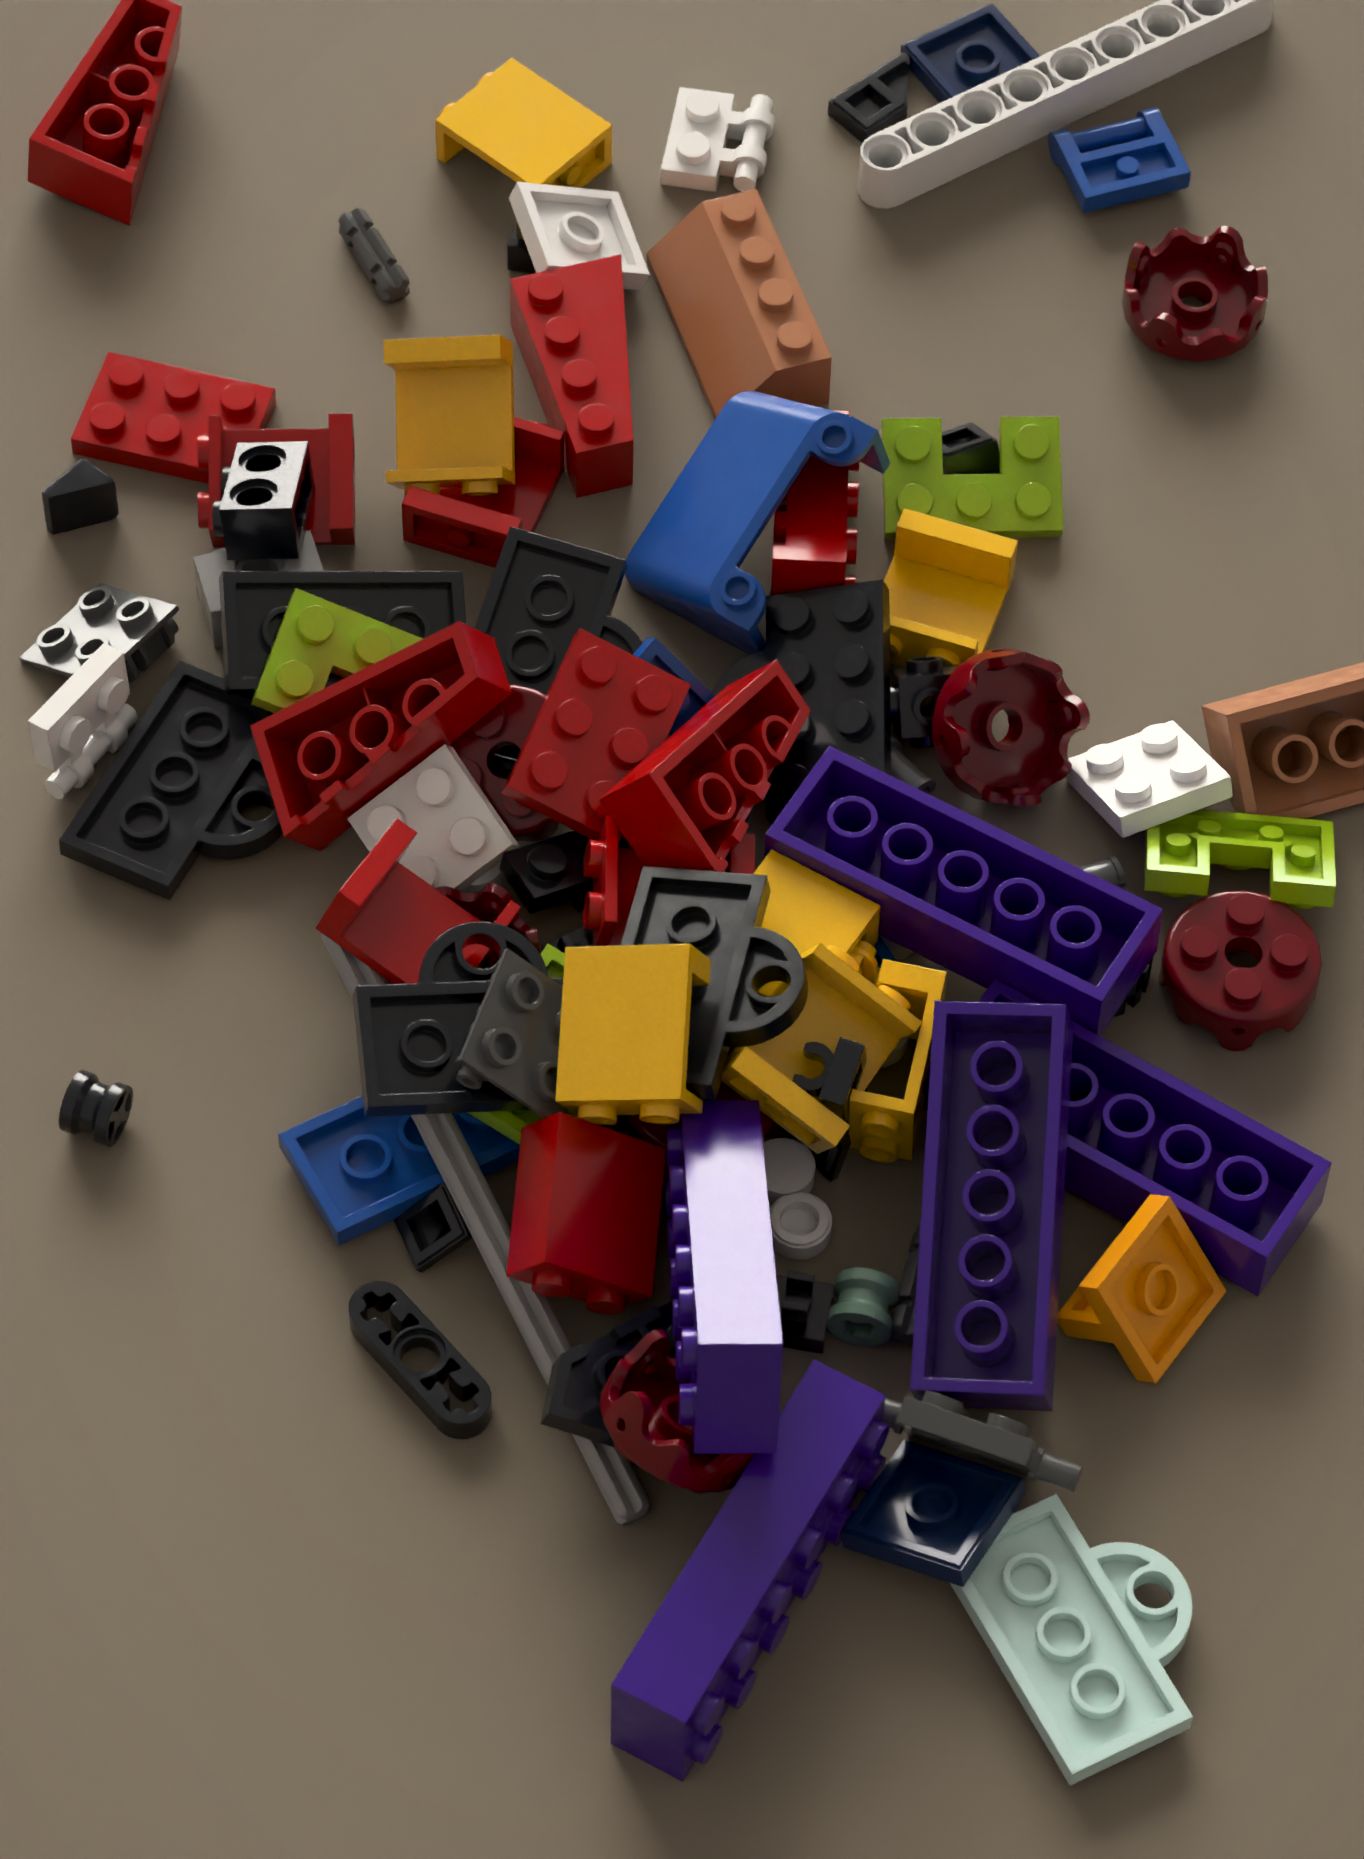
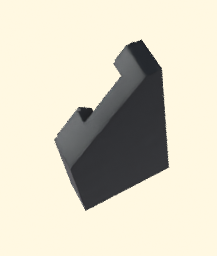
[828,51,910,143]

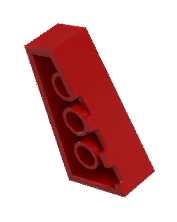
[28,0,182,226]
[510,254,633,498]
[771,411,859,595]
[250,621,512,851]
[599,659,811,872]

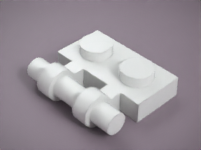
[660,87,775,192]
[28,643,138,799]

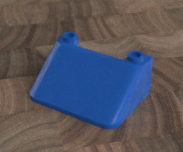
[625,391,890,655]

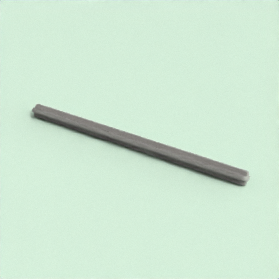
[321,934,649,1525]

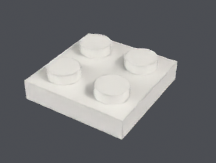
[509,182,650,290]
[1066,720,1233,838]
[347,744,520,891]

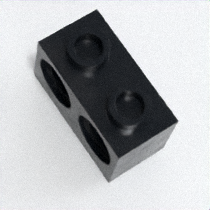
[212,441,315,560]

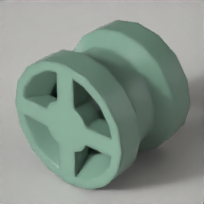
[826,1267,900,1347]

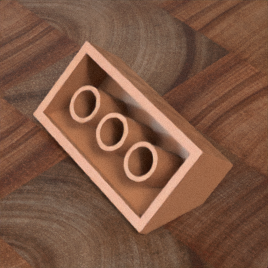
[647,189,832,420]
[1201,662,1364,819]

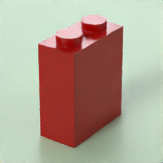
[506,1112,666,1315]

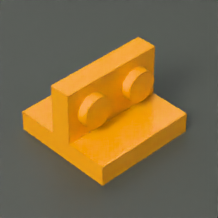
[1057,1194,1227,1384]

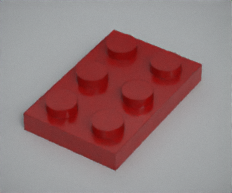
[71,352,276,484]
[501,628,691,844]

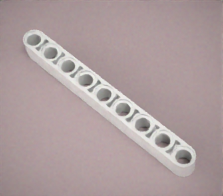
[858,0,1276,209]

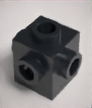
[890,656,961,747]

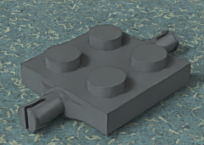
[883,1390,1083,1492]

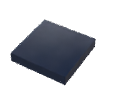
[900,3,1040,103]
[840,1440,1025,1587]

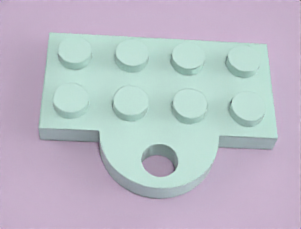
[950,1494,1193,1786]

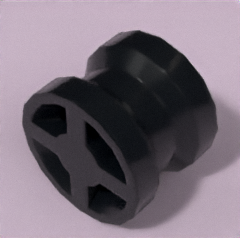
[59,1070,133,1147]

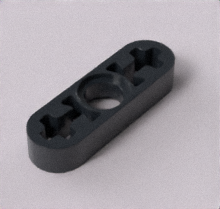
[349,1281,492,1439]

